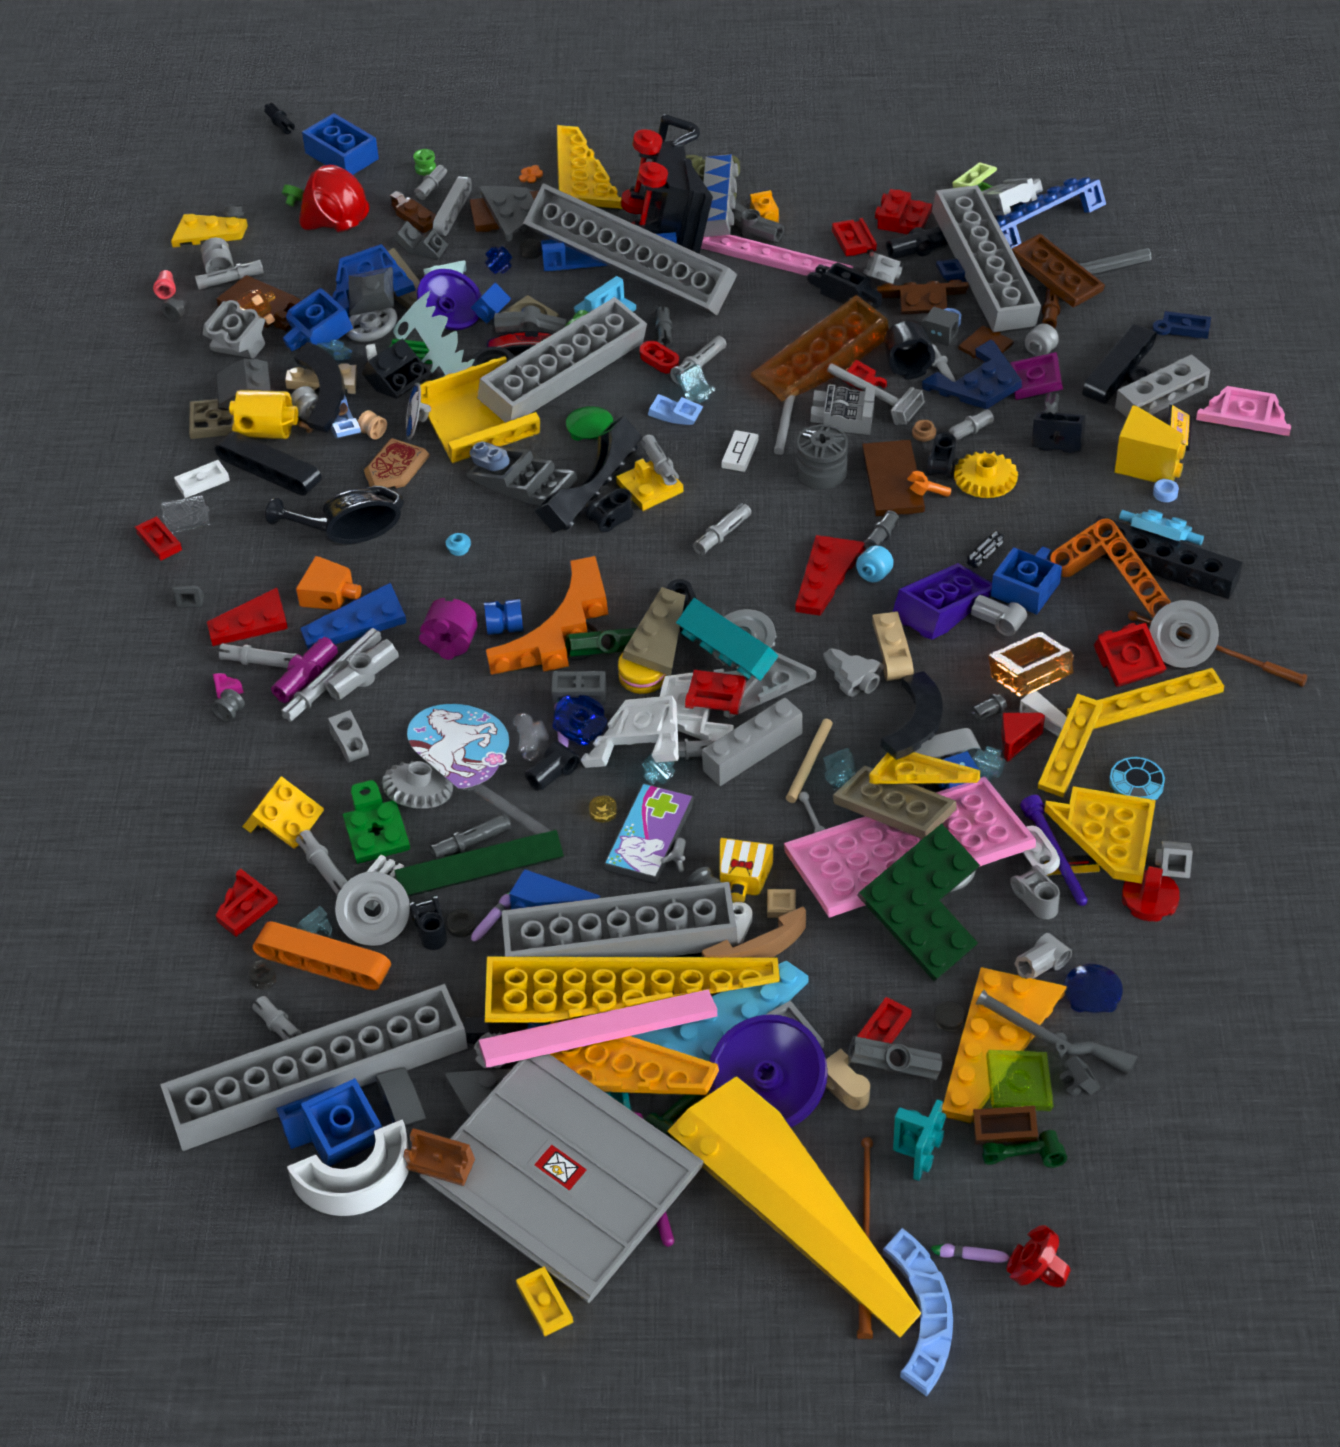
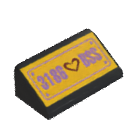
[1167,404,1192,451]

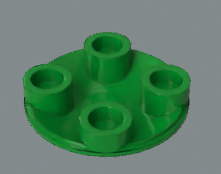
[566,406,613,441]

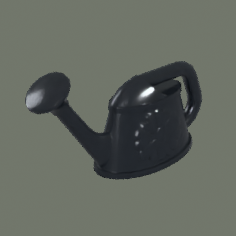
[265,486,404,544]

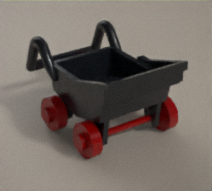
[620,114,713,254]

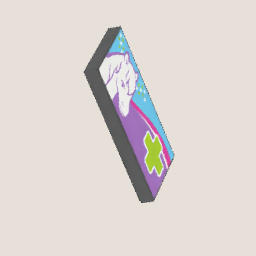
[604,783,694,884]

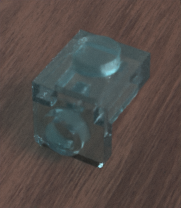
[317,340,352,360]
[676,364,715,403]
[823,748,857,789]

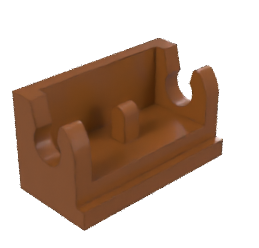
[404,1128,475,1186]

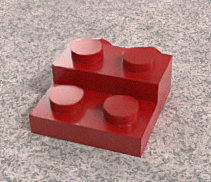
[875,189,932,234]
[1093,623,1167,688]

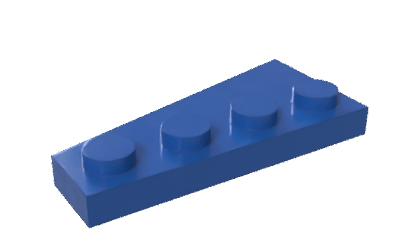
[300,583,406,650]

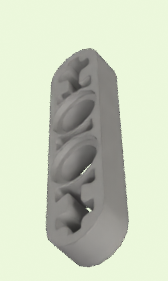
[433,176,472,236]

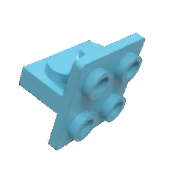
[574,276,636,313]

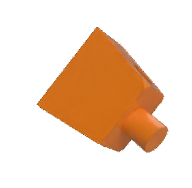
[296,556,362,610]

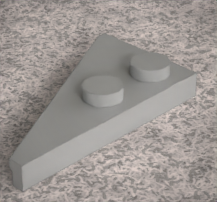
[724,651,816,718]

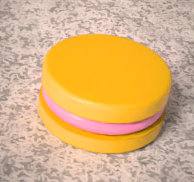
[618,653,667,694]

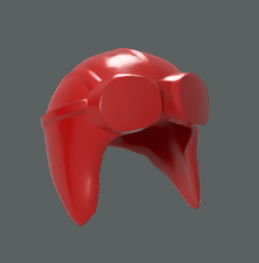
[299,165,370,233]

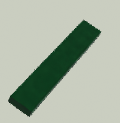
[394,829,564,897]

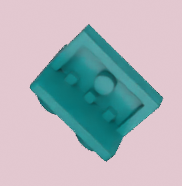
[893,1099,946,1181]

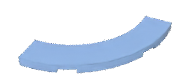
[883,1228,953,1397]

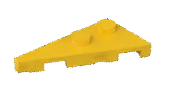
[869,752,980,784]

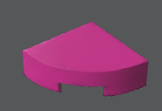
[213,673,244,698]

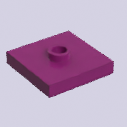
[1010,352,1063,400]

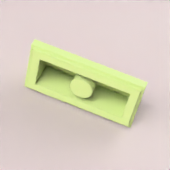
[952,162,997,188]

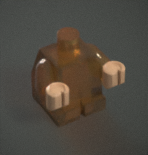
[235,288,276,325]

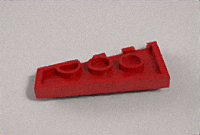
[795,535,865,616]

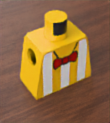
[720,838,773,902]

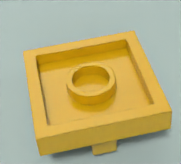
[616,458,684,511]

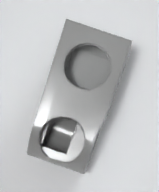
[328,710,369,763]

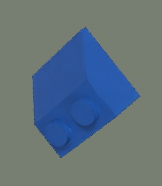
[300,1078,382,1167]

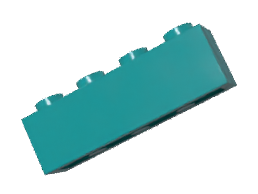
[676,598,779,681]

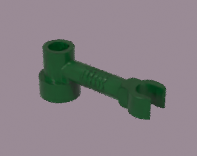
[645,1091,709,1139]
[982,1130,1067,1168]

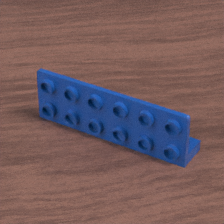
[995,177,1106,249]
[541,232,677,271]

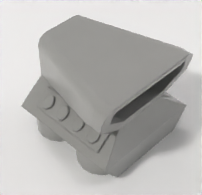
[203,300,266,359]

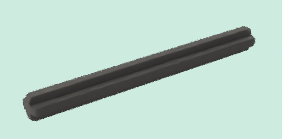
[1026,248,1152,289]

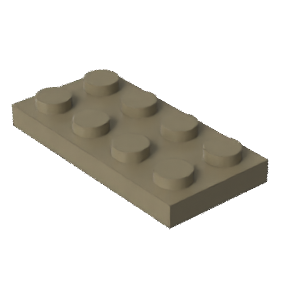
[833,765,957,839]

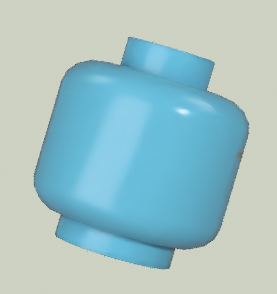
[856,545,894,583]

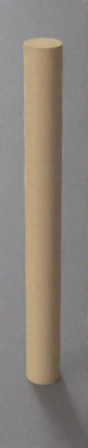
[786,719,833,803]

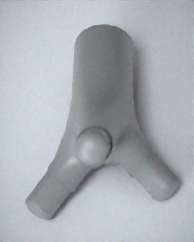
[661,838,686,872]

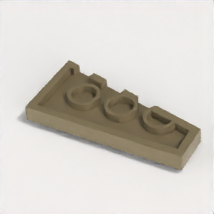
[622,587,686,676]

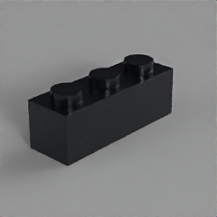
[464,1017,521,1044]

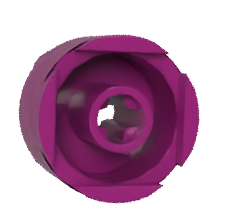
[419,598,478,660]

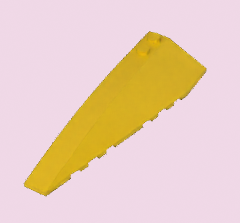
[485,957,780,1022]
[667,1076,921,1338]

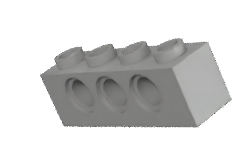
[1115,354,1210,418]

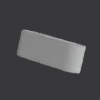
[915,728,982,762]

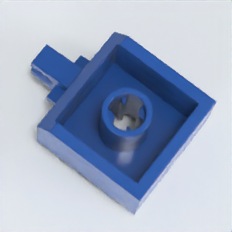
[283,288,353,351]
[991,546,1062,615]

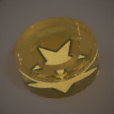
[589,795,617,823]

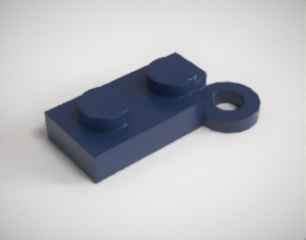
[1152,311,1211,339]

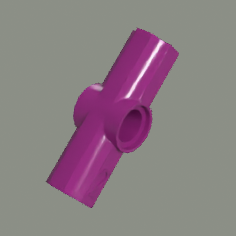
[271,637,338,704]

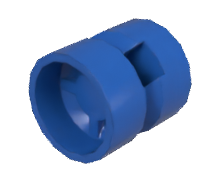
[484,599,523,635]

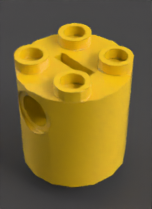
[229,390,298,439]

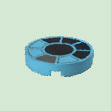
[1109,757,1165,800]

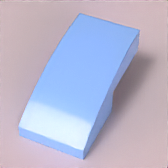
[648,394,703,425]

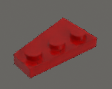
[207,588,288,646]

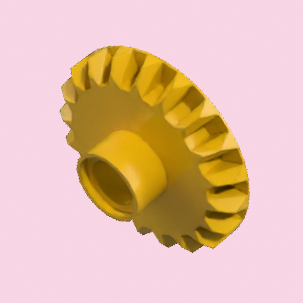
[954,450,1018,498]

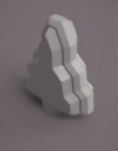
[823,648,884,697]

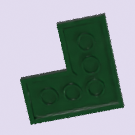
[857,823,980,982]

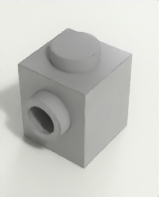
[1155,841,1193,878]

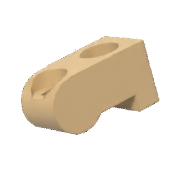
[826,1049,870,1110]

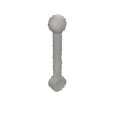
[798,792,825,833]

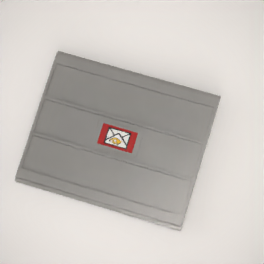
[420,1054,704,1303]

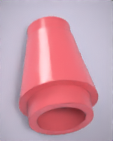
[153,270,176,299]

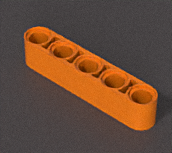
[252,921,391,991]

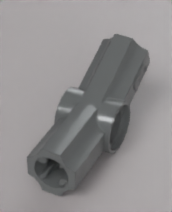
[732,201,784,243]
[494,305,566,333]

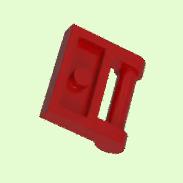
[685,670,746,715]

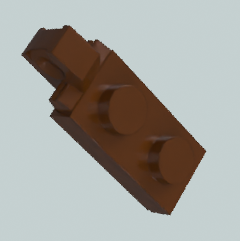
[390,191,436,233]

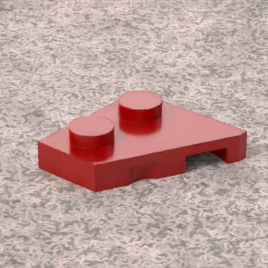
[216,868,278,937]

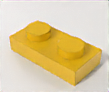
[516,1266,573,1337]

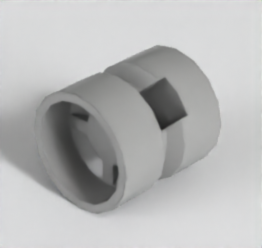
[200,237,234,274]

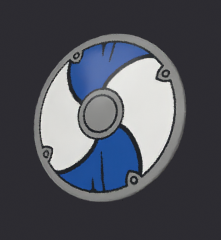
[406,383,431,440]

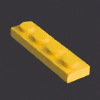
[1038,694,1103,798]

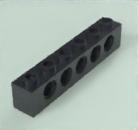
[1085,515,1243,599]

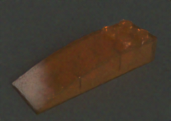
[751,295,889,401]

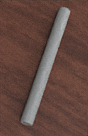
[774,385,796,455]

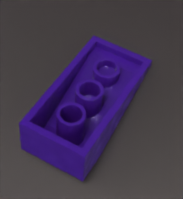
[892,563,992,640]

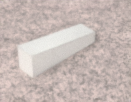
[1019,689,1067,737]

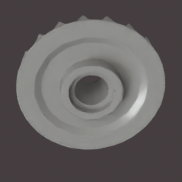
[1149,600,1219,669]
[713,609,777,668]
[382,761,453,808]
[335,871,410,946]

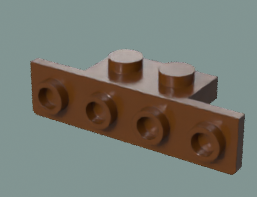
[876,280,969,315]

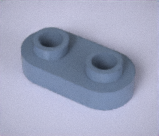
[470,442,510,471]

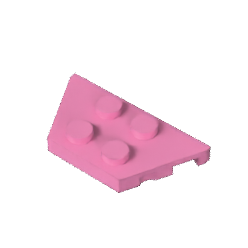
[1196,386,1291,436]

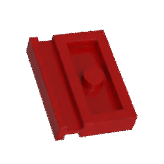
[832,218,877,256]

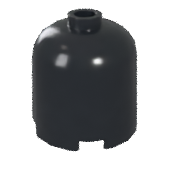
[884,320,935,379]

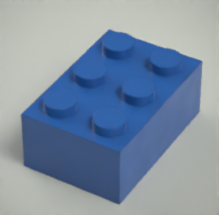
[302,113,379,175]

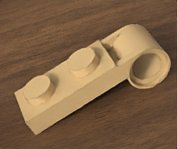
[872,611,914,681]

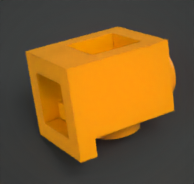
[750,190,779,223]

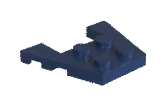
[922,339,1022,409]

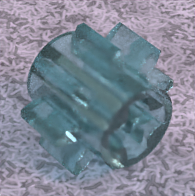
[973,746,1005,781]
[642,753,675,785]

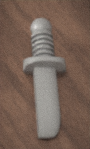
[931,344,956,382]

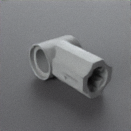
[971,595,1027,636]
[1015,933,1072,979]

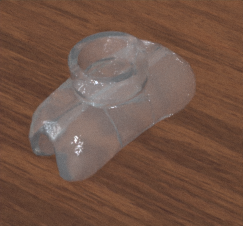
[513,713,549,761]

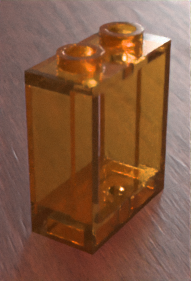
[988,631,1074,697]

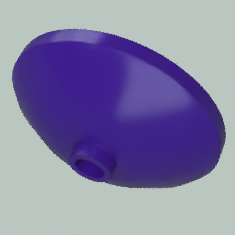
[417,269,482,330]

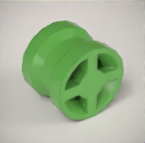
[413,149,436,176]

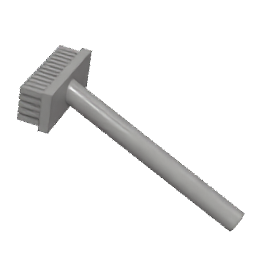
[827,363,925,425]

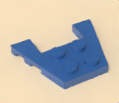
[332,244,416,314]

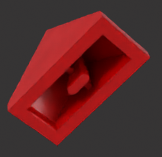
[1001,713,1045,762]

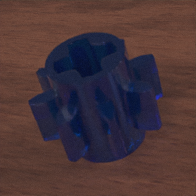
[485,246,512,274]

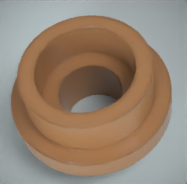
[912,420,936,442]

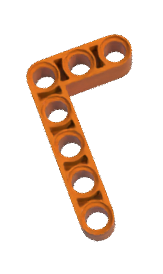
[1050,519,1171,619]

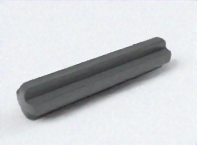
[1044,392,1059,414]

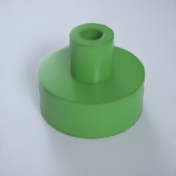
[282,185,304,207]

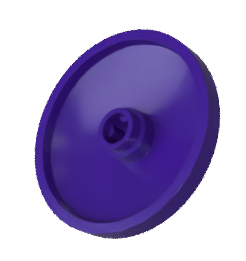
[709,1014,828,1127]

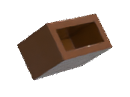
[972,1106,1038,1145]

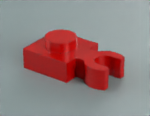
[843,360,887,391]

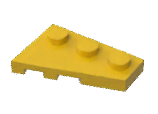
[171,214,248,248]

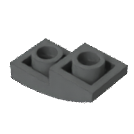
[376,1067,426,1127]

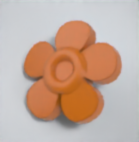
[519,165,543,183]

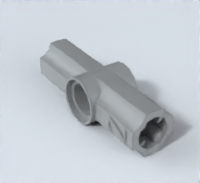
[324,639,399,701]

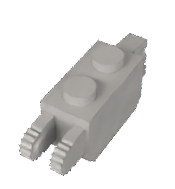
[863,252,902,284]

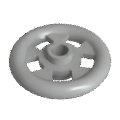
[346,307,397,342]

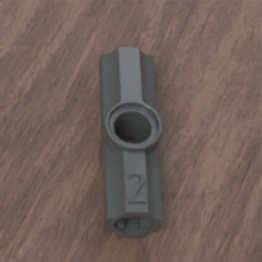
[848,1036,942,1080]

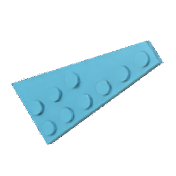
[632,961,808,1061]

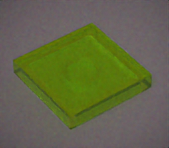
[986,1050,1054,1111]

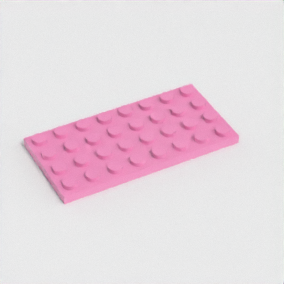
[784,777,1036,918]

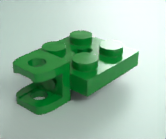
[343,780,411,864]

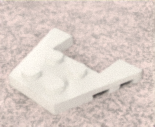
[660,667,743,743]
[581,696,679,768]

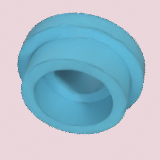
[446,533,471,556]

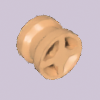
[358,410,387,440]

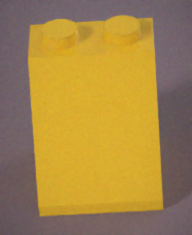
[1114,405,1186,482]

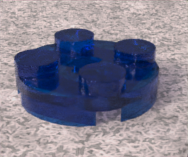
[552,695,607,746]

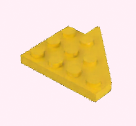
[1044,786,1156,884]

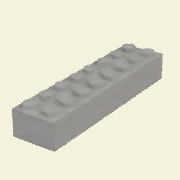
[932,185,1041,332]
[477,297,647,422]
[502,882,738,957]

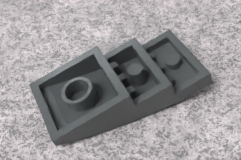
[467,446,577,505]

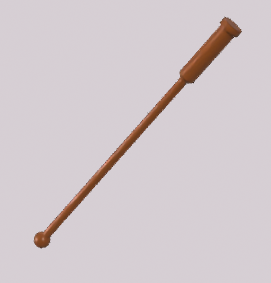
[1128,611,1308,687]
[857,1137,873,1339]

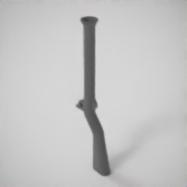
[976,990,1138,1075]

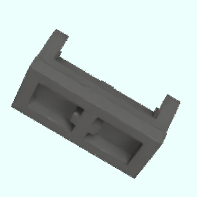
[552,671,607,704]

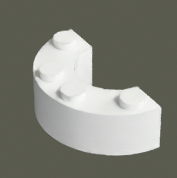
[287,1119,410,1216]

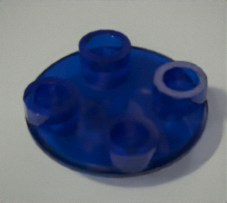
[1064,964,1123,1013]

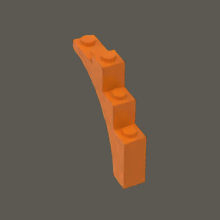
[486,556,609,675]

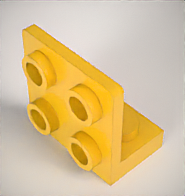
[242,776,324,849]

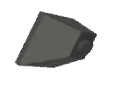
[349,267,394,315]

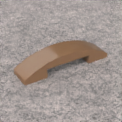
[702,907,806,958]

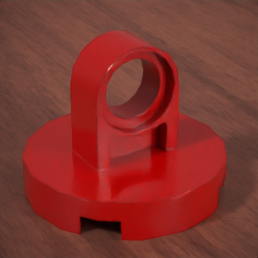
[1122,866,1180,922]
[1007,1225,1071,1288]

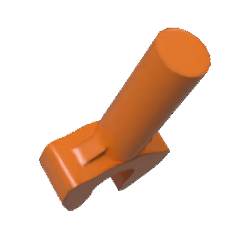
[907,471,951,497]

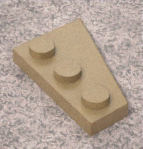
[285,364,357,394]

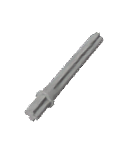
[280,628,381,722]

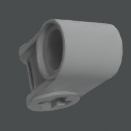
[1010,865,1060,919]

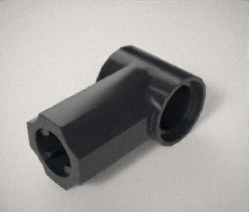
[525,741,580,791]

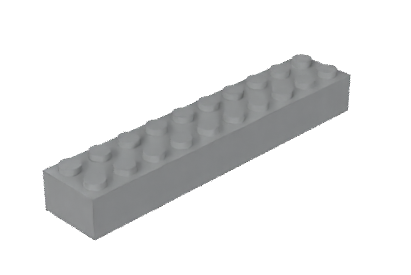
[523,183,737,316]
[160,984,468,1151]

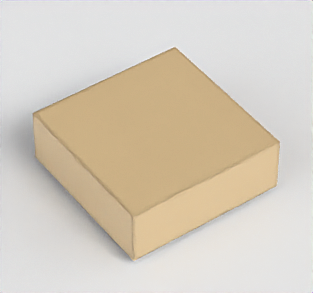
[767,889,796,918]

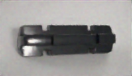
[967,531,1004,568]

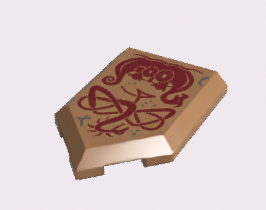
[364,438,430,488]

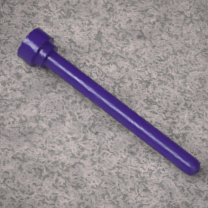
[1020,795,1088,906]

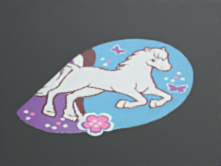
[407,704,509,788]

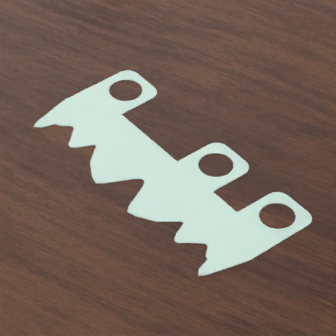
[393,291,475,379]

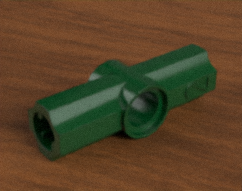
[565,628,637,657]

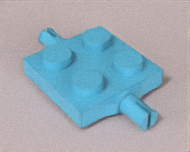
[1119,510,1204,546]

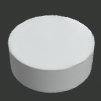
[365,344,377,360]

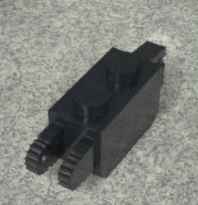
[807,262,882,310]

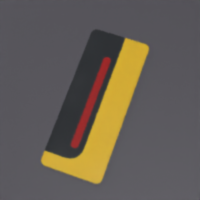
[1044,855,1100,875]

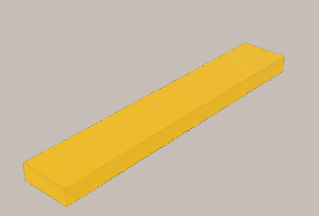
[1067,668,1224,729]

